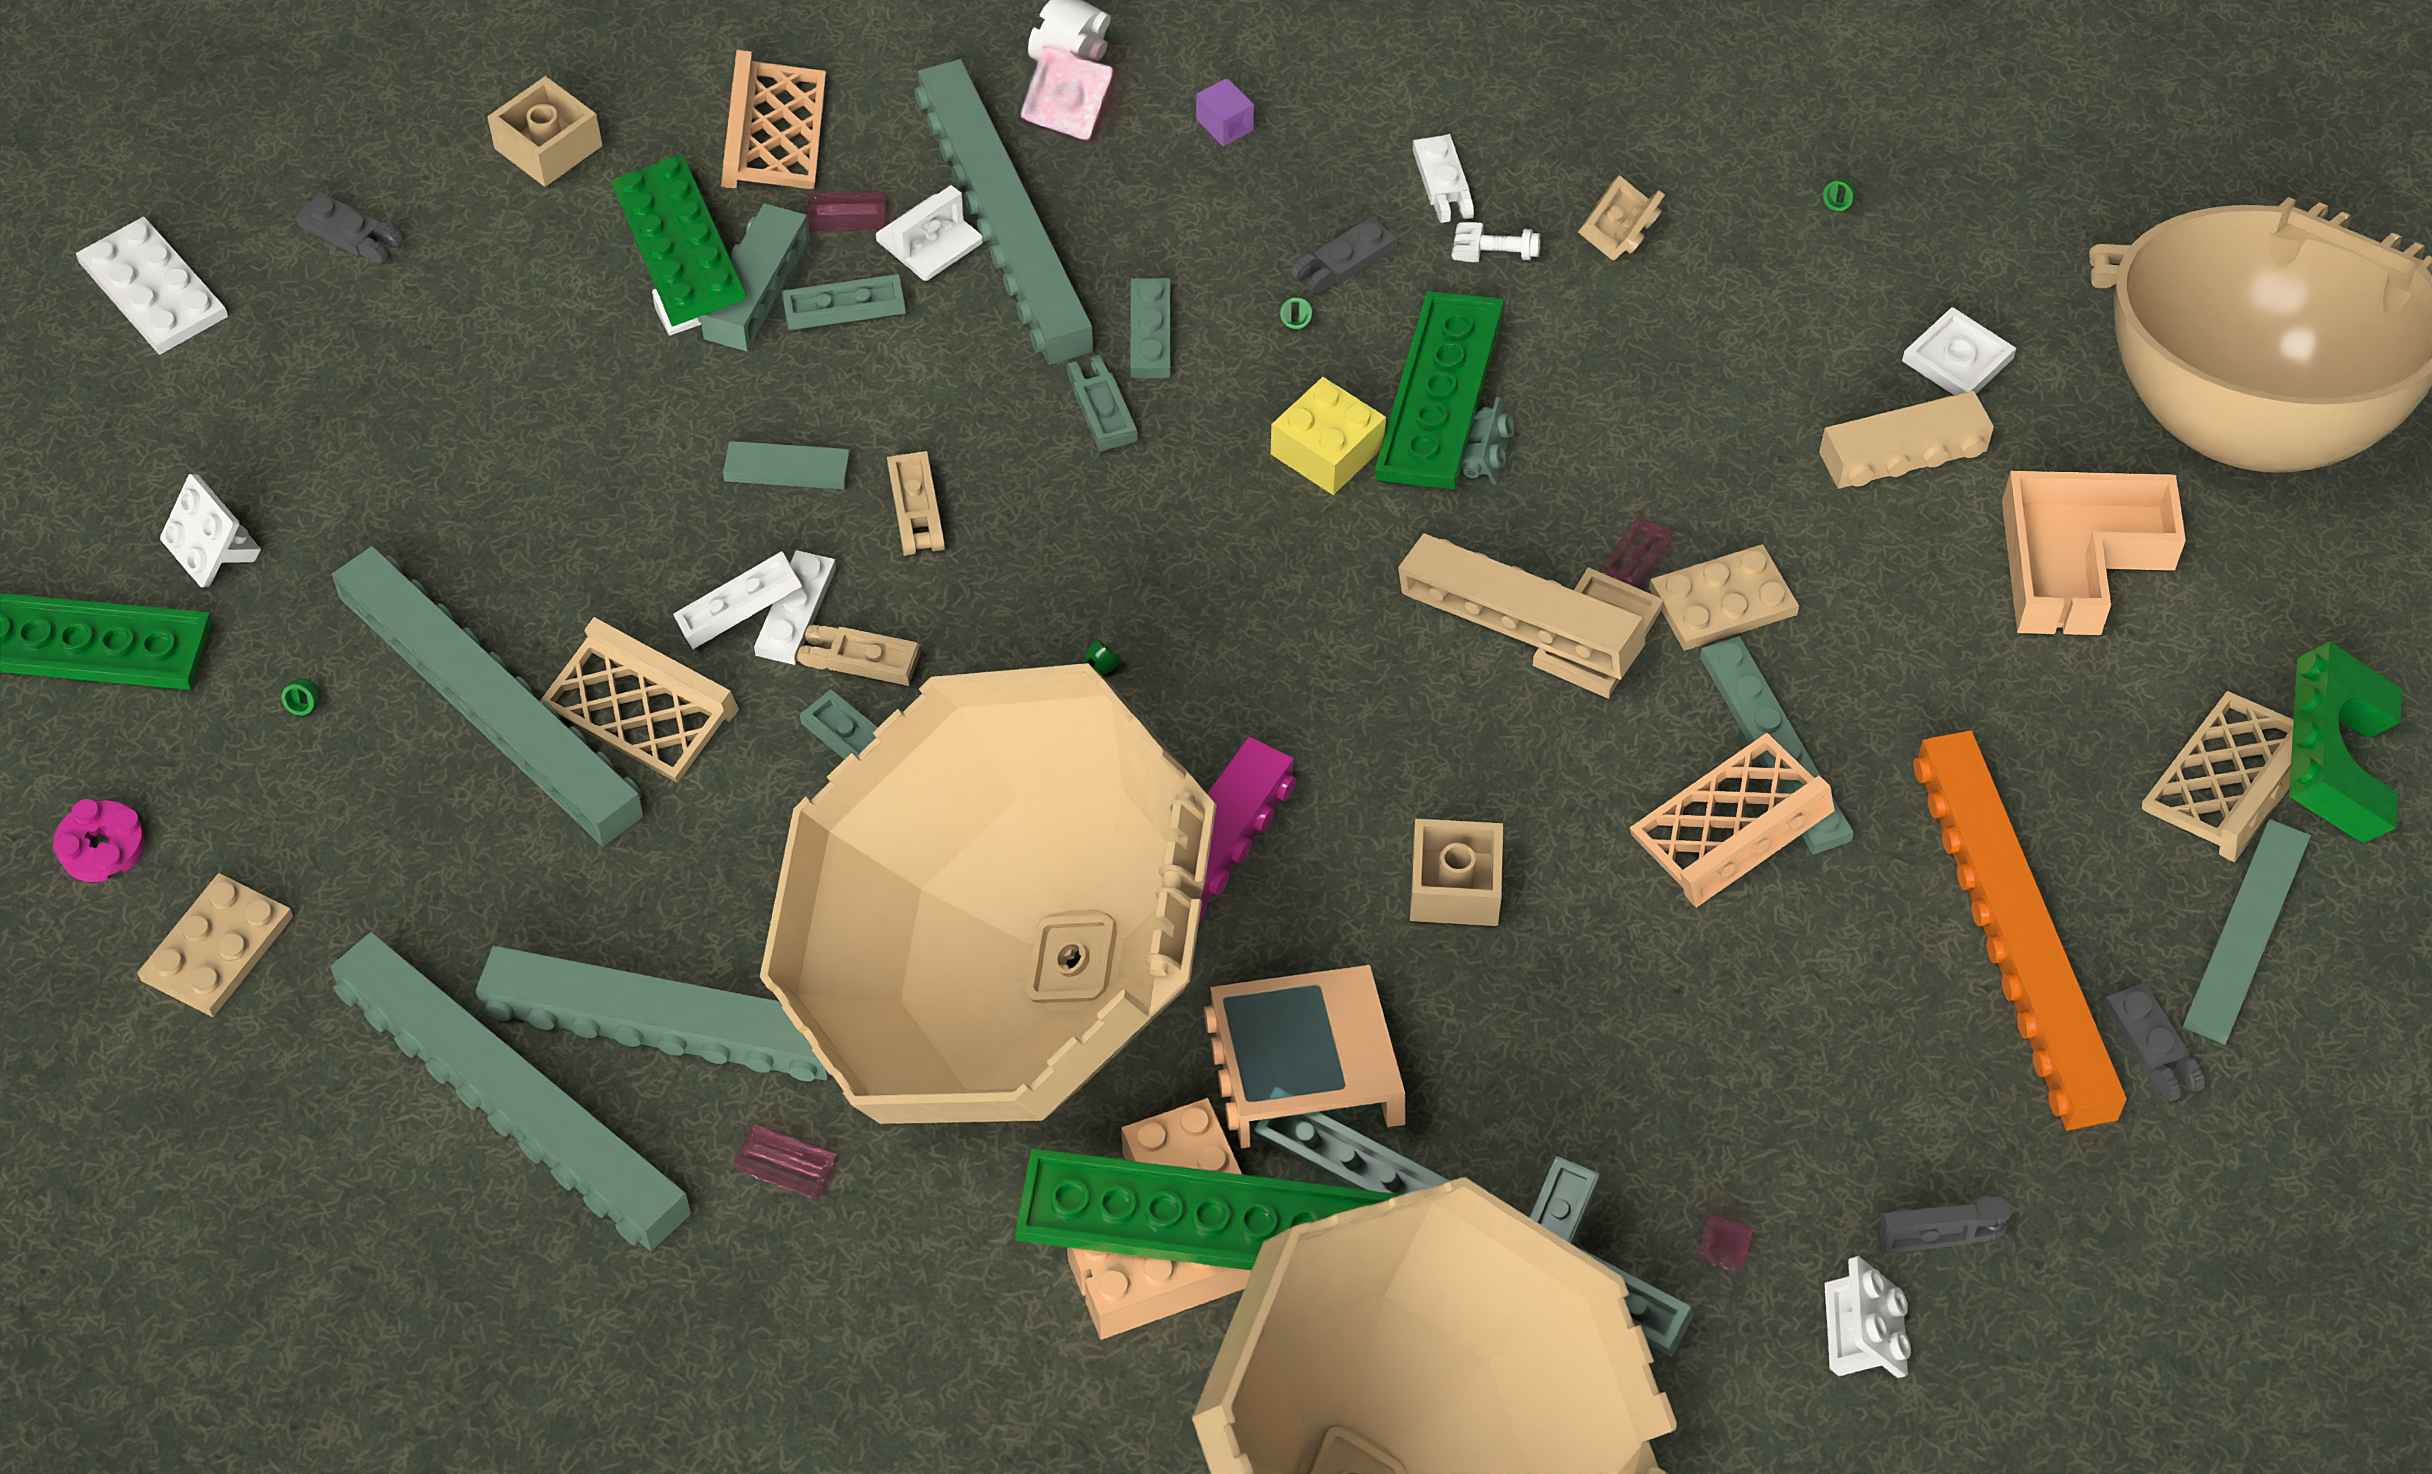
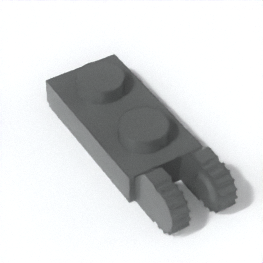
[295,192,404,264]
[1291,216,1397,295]
[2103,983,2206,1102]
[1877,1195,2012,1254]

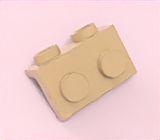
[1578,175,1665,260]

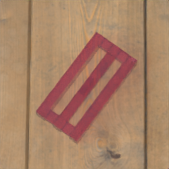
[807,192,886,231]
[1598,516,1674,589]
[733,1125,838,1200]

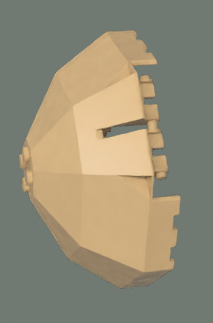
[760,663,1217,1124]
[1192,1177,1677,1474]

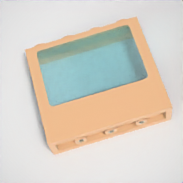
[1204,965,1405,1148]

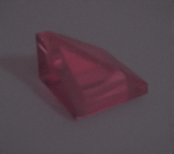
[1696,1213,1754,1273]

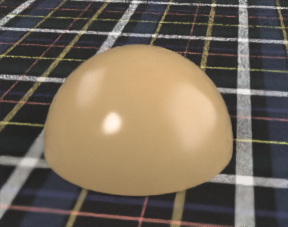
[2114,197,2432,473]

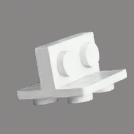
[876,185,983,281]
[160,474,261,588]
[1825,1256,1911,1378]

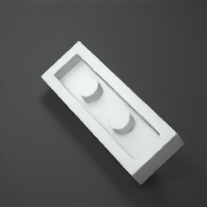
[754,550,836,665]
[673,551,802,649]

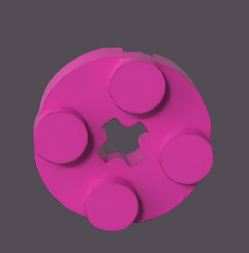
[53,799,146,882]

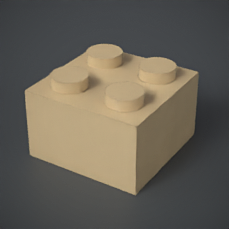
[487,76,602,187]
[1410,819,1503,926]

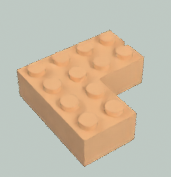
[2002,471,2186,635]
[1067,1098,1252,1340]

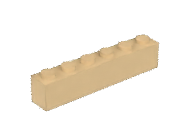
[1398,533,1645,679]

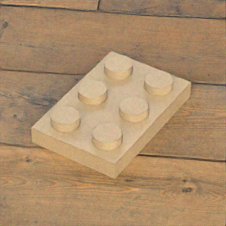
[1649,544,1799,651]
[1532,567,1664,699]
[137,873,293,1017]

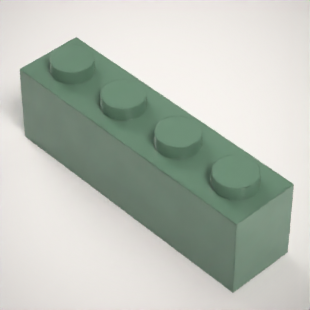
[698,203,810,351]

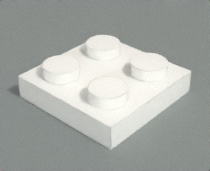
[1902,307,2016,395]

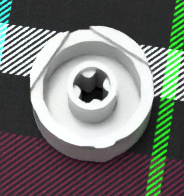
[1028,0,1111,83]

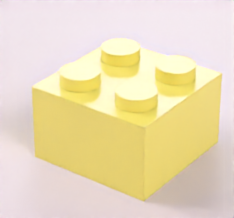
[1271,377,1386,495]

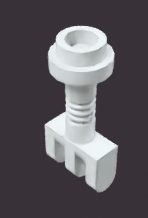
[1452,222,1540,262]

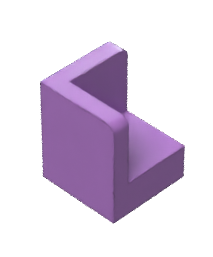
[1196,79,1254,146]

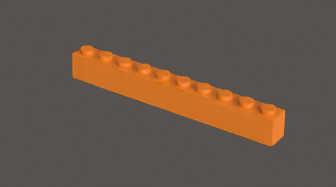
[1913,730,2127,1131]

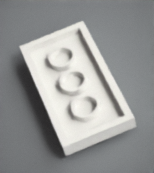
[76,217,228,355]

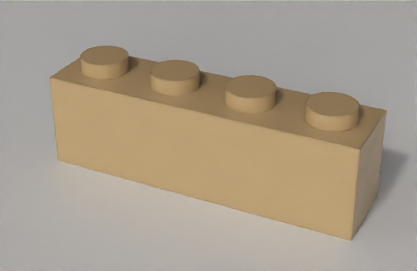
[1819,391,1994,489]

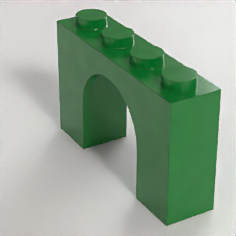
[2289,641,2402,843]

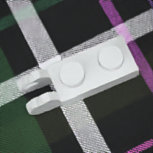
[1413,134,1474,223]

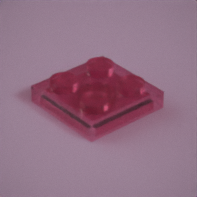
[1019,46,1117,143]

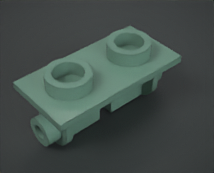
[1462,397,1515,485]

